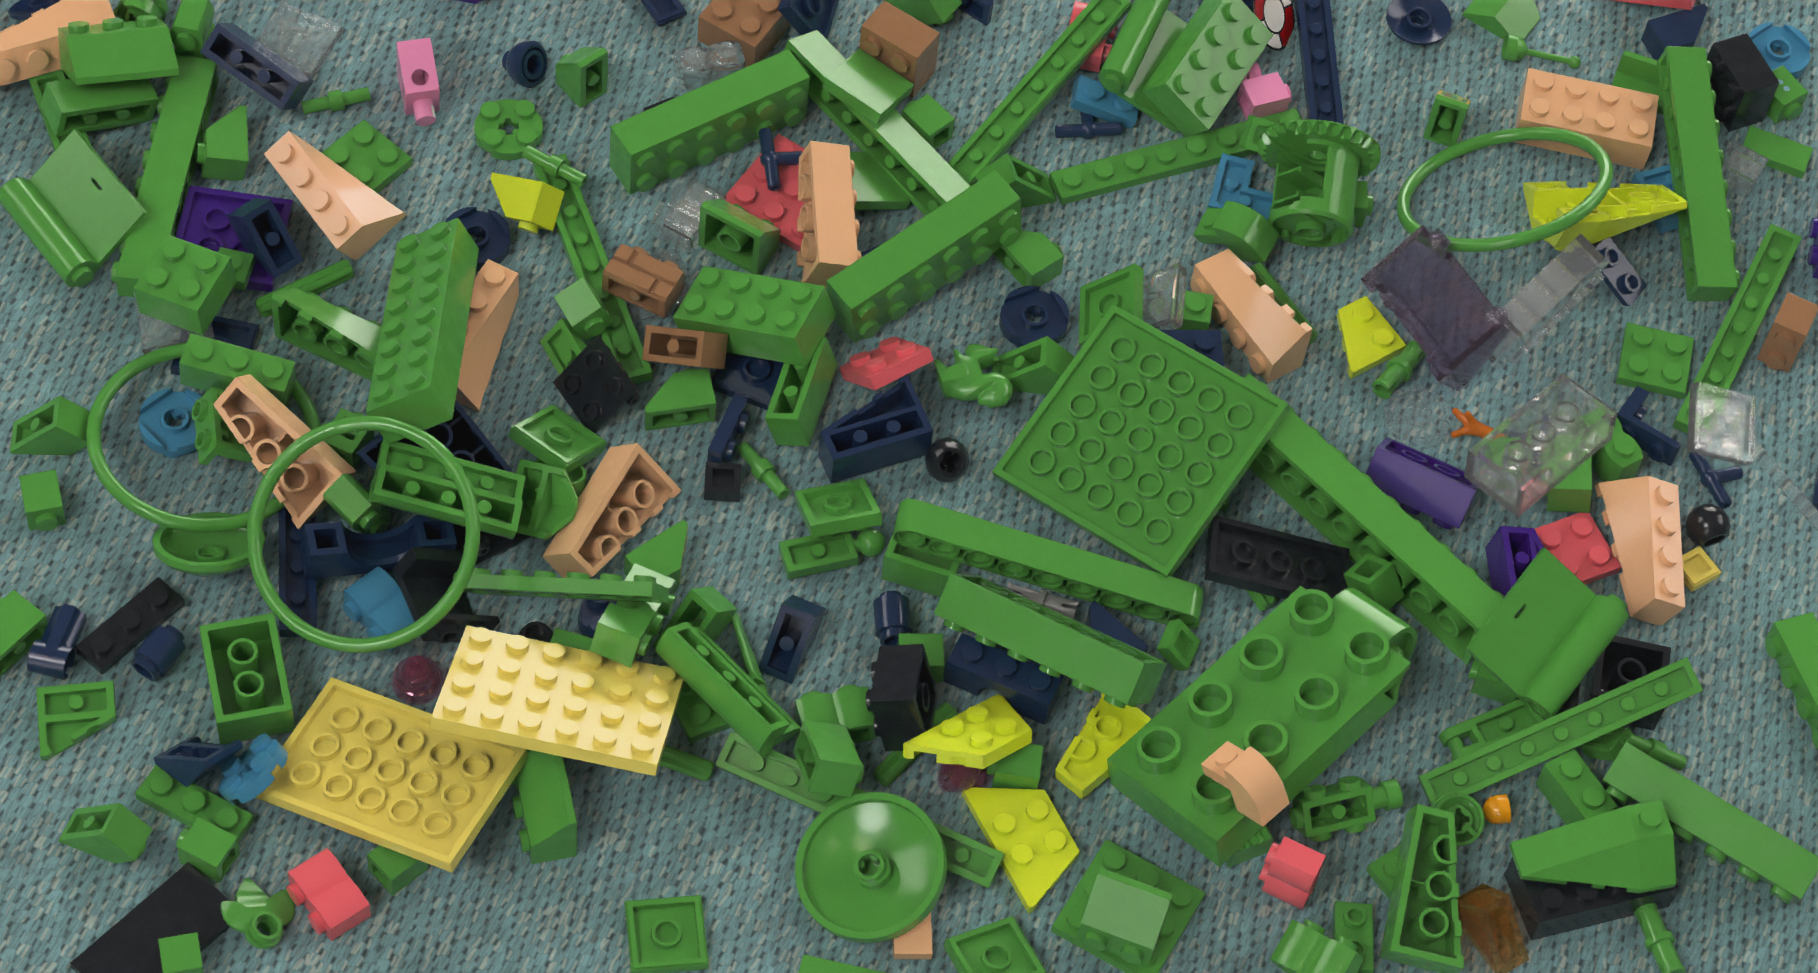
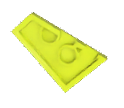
[1055,693,1151,799]

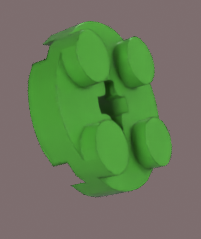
[474,99,543,160]

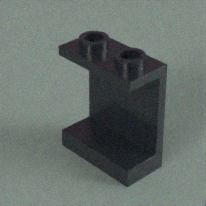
[392,547,500,643]

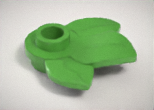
[220,878,295,949]

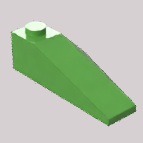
[1509,800,1677,893]

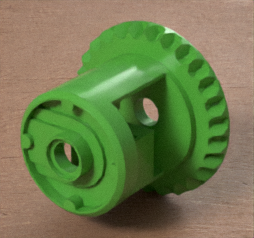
[1258,119,1381,247]

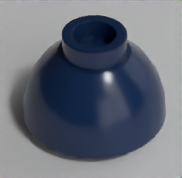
[502,41,548,88]

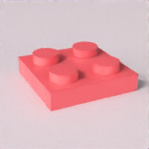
[839,337,934,391]
[1535,512,1621,585]

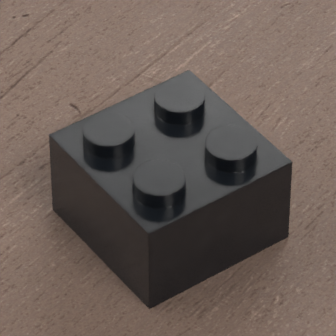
[1707,33,1780,132]
[1584,636,1671,731]
[866,644,938,752]

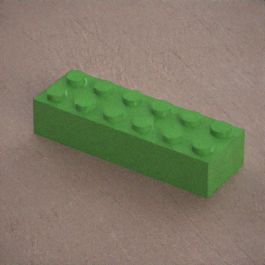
[610,49,810,195]
[826,170,1021,343]
[934,573,1167,708]
[1603,742,1818,904]

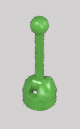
[1501,34,1581,69]

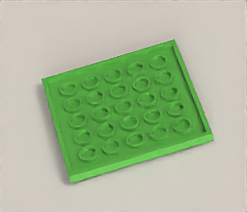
[992,304,1290,578]

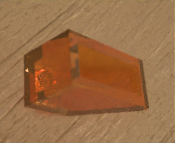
[1458,883,1529,973]

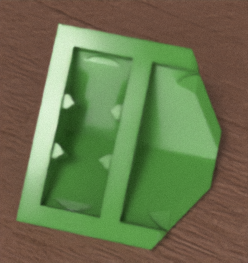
[1462,0,1540,40]
[516,459,579,540]

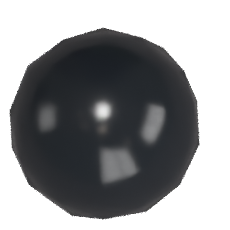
[925,437,969,483]
[1685,504,1731,548]

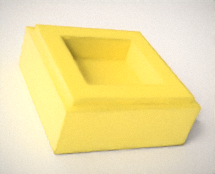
[1682,546,1721,592]

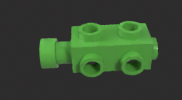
[1289,776,1403,842]

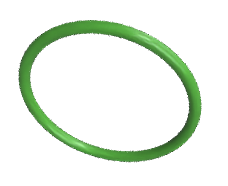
[1396,127,1613,252]
[86,343,321,532]
[247,416,481,653]

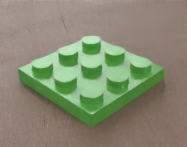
[1051,839,1205,973]

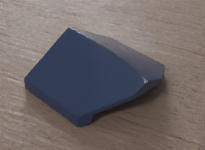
[153,736,243,787]

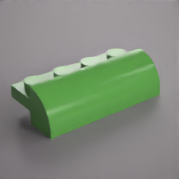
[368,438,526,539]
[656,622,801,757]

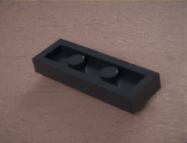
[75,577,185,675]

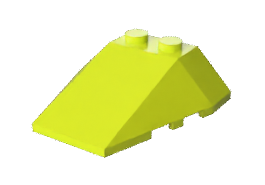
[1523,181,1687,252]

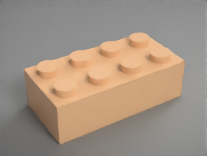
[1514,68,1659,170]

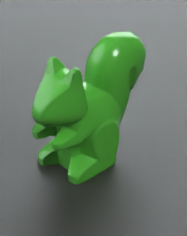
[934,344,1013,408]

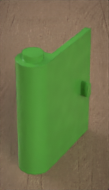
[1098,0,1188,133]
[0,129,148,287]
[1465,548,1629,719]

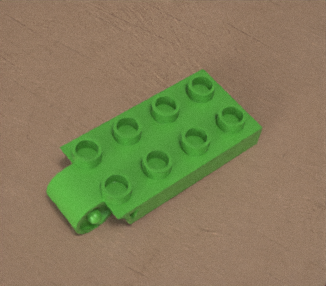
[1107,586,1418,867]

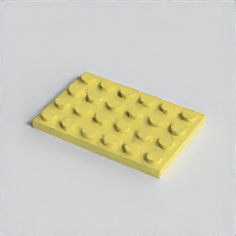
[430,625,684,776]
[255,677,528,873]

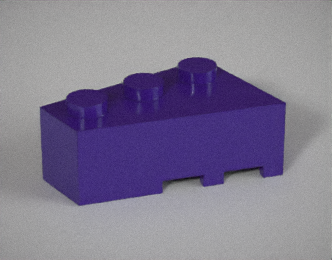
[1485,526,1544,617]

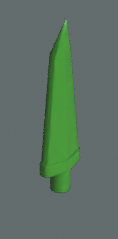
[728,600,769,695]

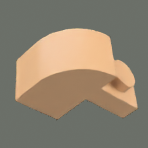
[1201,741,1290,827]

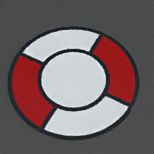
[1253,0,1295,51]

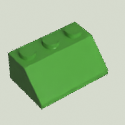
[58,15,179,85]
[510,749,577,864]

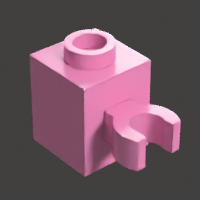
[1236,61,1292,120]

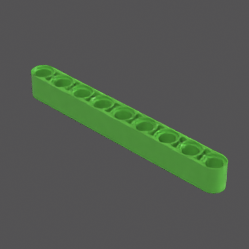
[893,499,1204,629]

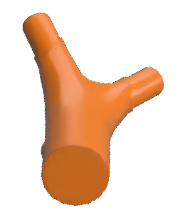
[1451,408,1502,439]

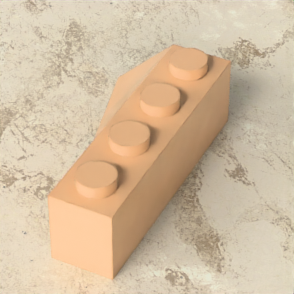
[0,0,115,86]
[264,131,407,260]
[796,141,862,289]
[1190,248,1313,383]
[456,259,519,412]
[213,374,357,530]
[542,443,682,578]
[1595,476,1685,625]

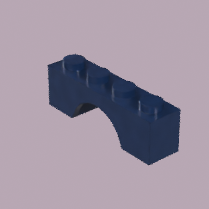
[299,515,457,579]

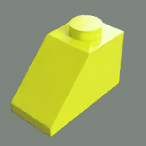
[490,172,564,234]

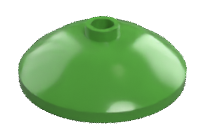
[152,512,265,577]

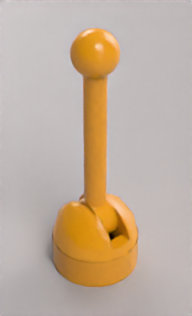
[1482,794,1511,825]

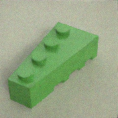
[1379,804,1464,973]

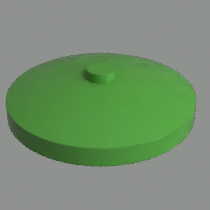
[795,792,947,943]

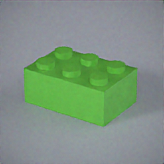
[199,613,295,745]

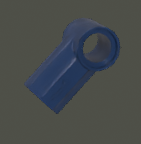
[27,604,87,680]

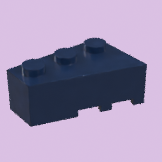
[818,374,933,483]

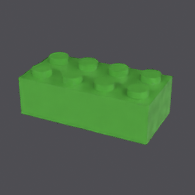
[1142,0,1273,137]
[673,266,836,367]

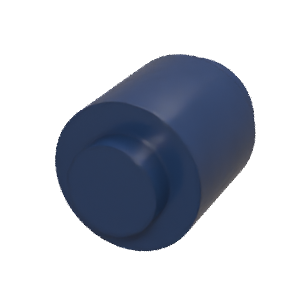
[873,590,912,646]
[131,625,186,681]

